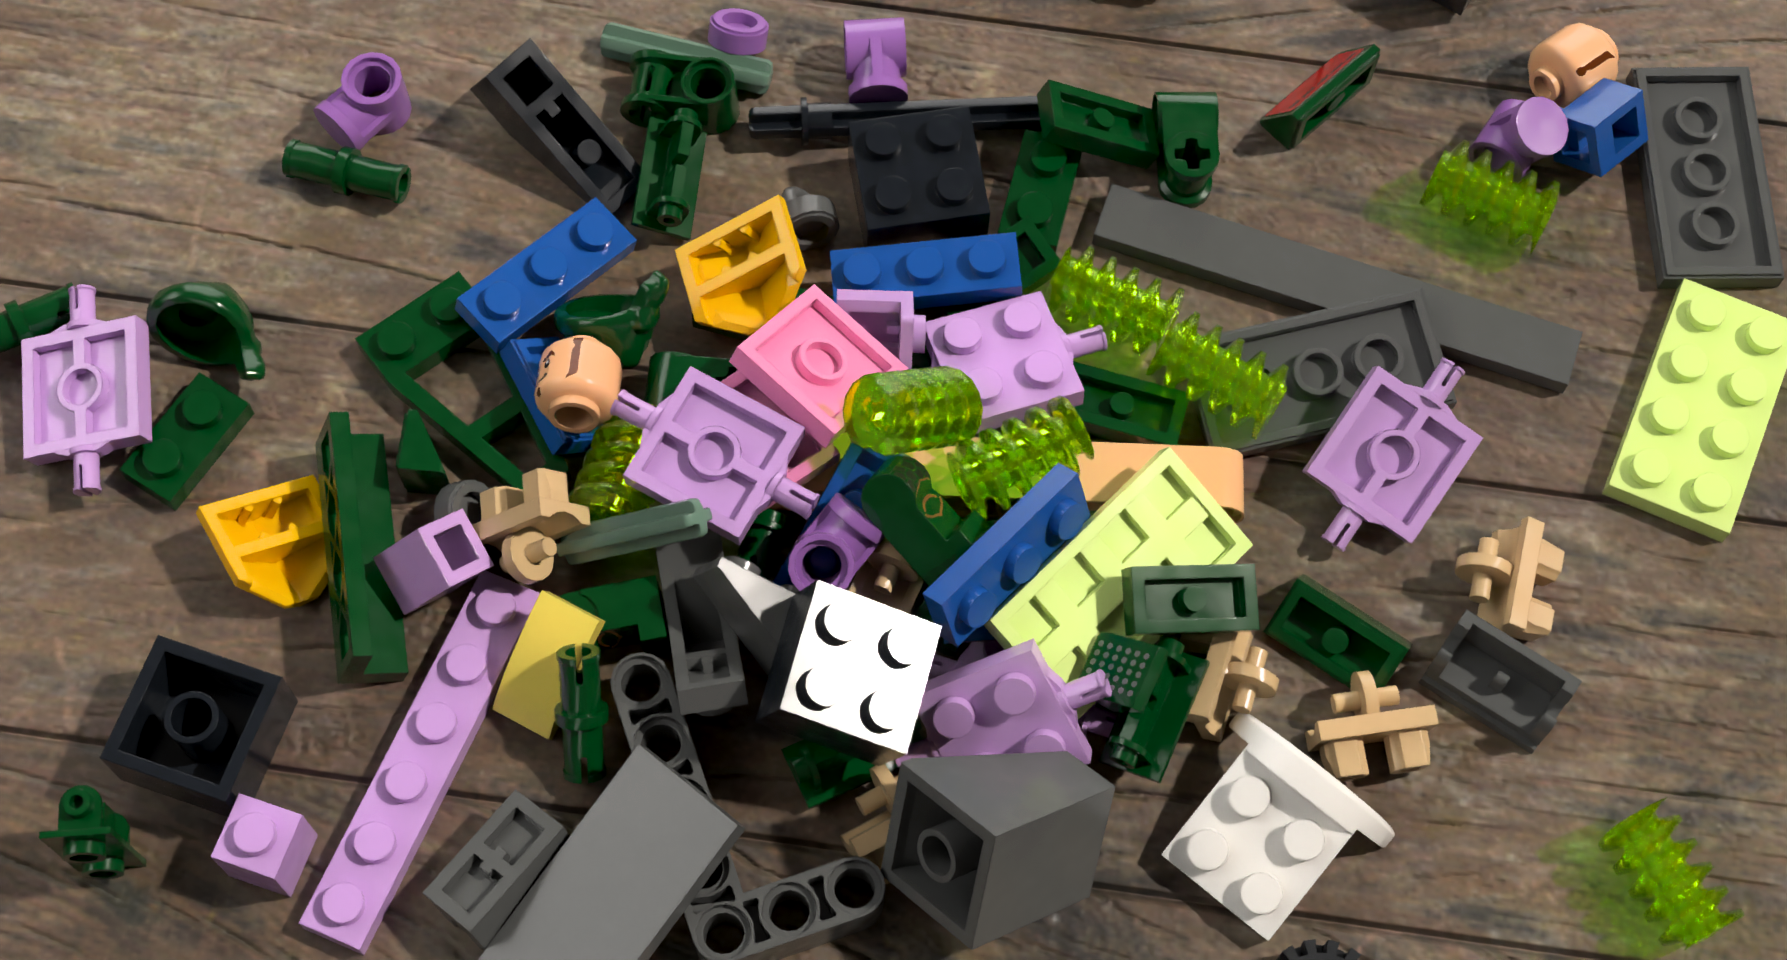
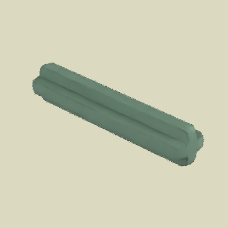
[600,22,773,94]
[556,498,712,565]

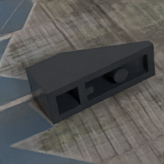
[470,38,640,214]

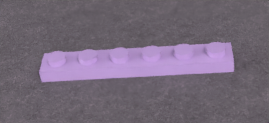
[299,571,540,955]

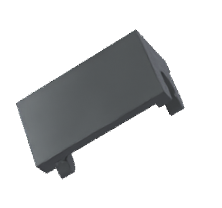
[1419,609,1582,754]
[422,789,570,951]

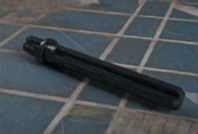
[748,96,1041,146]

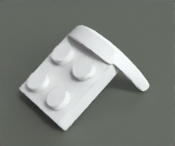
[1161,712,1395,941]

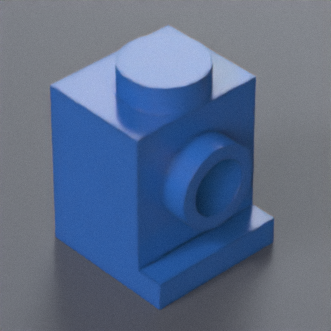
[1553,78,1649,177]

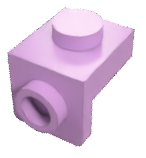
[837,289,926,374]

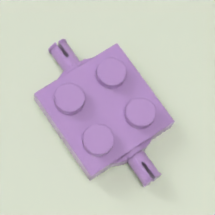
[21,284,153,496]
[896,291,1108,437]
[1302,357,1483,552]
[610,366,820,545]
[895,638,1112,767]

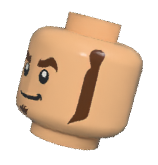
[1528,23,1619,108]
[534,335,622,433]

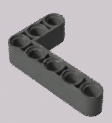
[610,652,885,960]

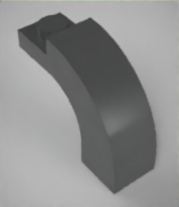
[656,529,748,716]

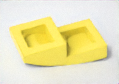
[492,590,606,740]

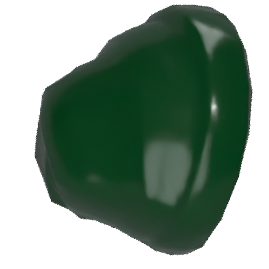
[554,270,669,370]
[146,281,265,381]

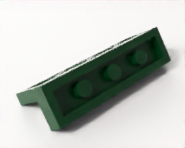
[315,412,409,684]

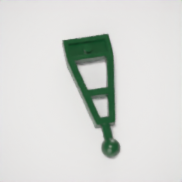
[355,271,605,522]

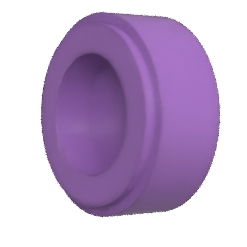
[708,8,769,55]

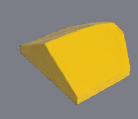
[675,194,807,336]
[196,474,328,609]

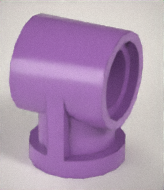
[843,17,908,103]
[313,52,412,150]
[1469,96,1569,184]
[788,492,885,591]

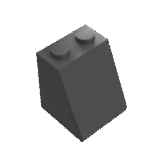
[881,751,1116,950]

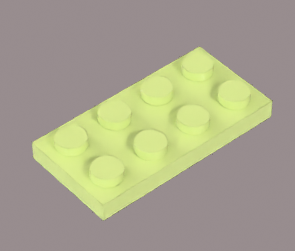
[1602,278,1787,542]
[984,447,1253,720]

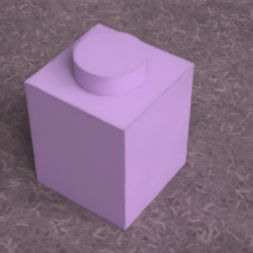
[373,508,494,615]
[211,793,318,897]

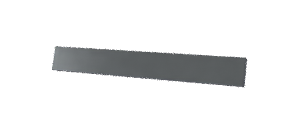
[1092,184,1583,394]

